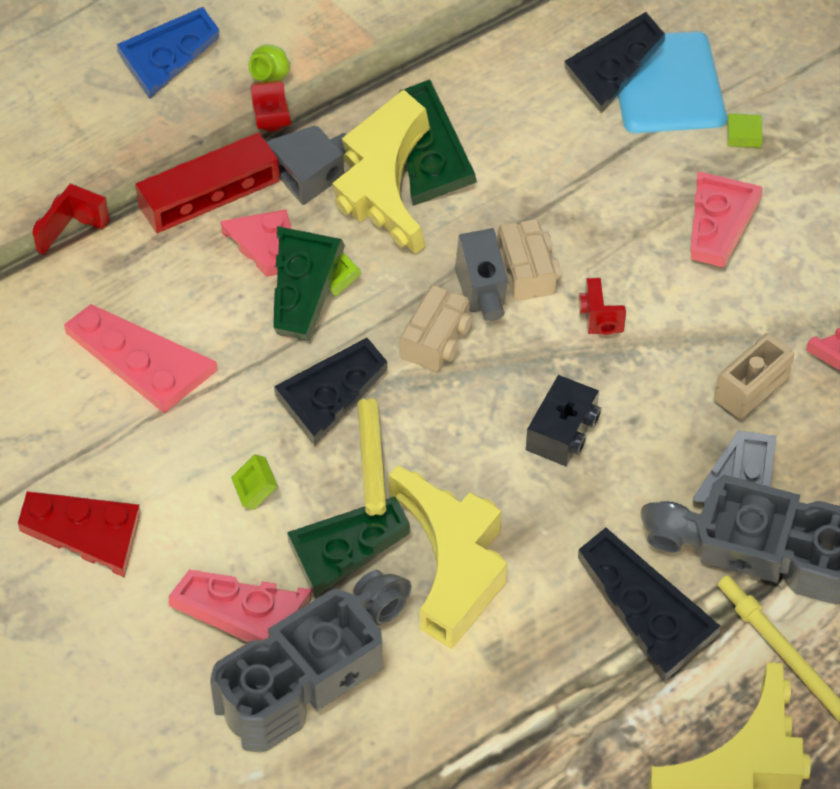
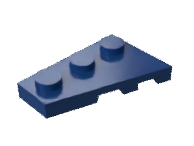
[117,7,219,99]

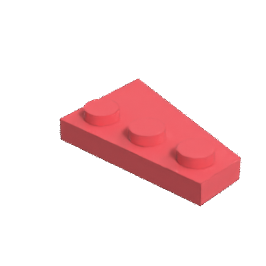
[690,171,762,267]
[169,569,312,642]

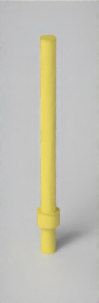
[718,575,840,723]

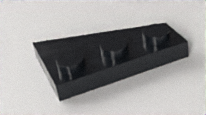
[564,12,665,113]
[274,337,388,445]

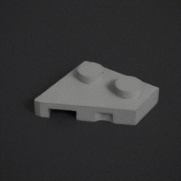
[692,431,776,504]

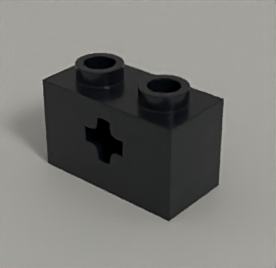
[525,374,602,467]

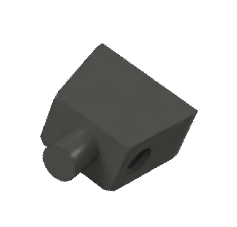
[266,126,347,205]
[455,228,508,321]

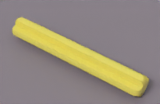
[358,398,386,516]

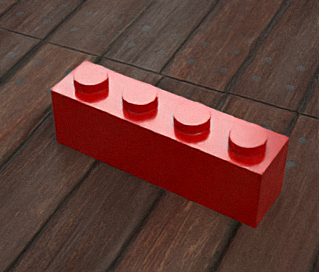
[135,132,280,234]

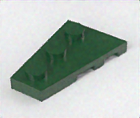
[273,226,345,341]
[287,496,410,597]

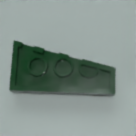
[399,79,477,206]

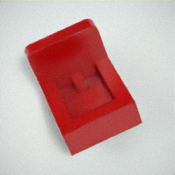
[250,80,291,131]
[578,277,626,335]

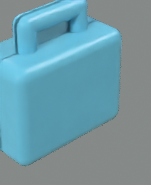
[618,31,727,133]

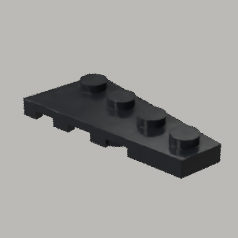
[578,527,721,682]

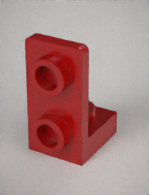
[32,183,110,254]

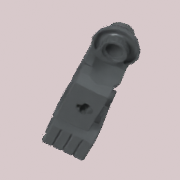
[641,475,840,604]
[210,570,412,752]

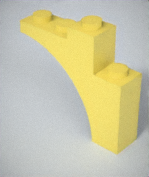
[332,90,430,255]
[389,465,507,649]
[648,662,811,789]

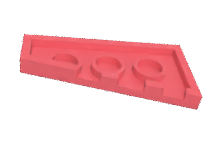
[64,304,218,413]

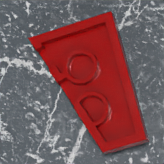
[18,491,141,577]

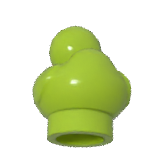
[248,44,291,82]

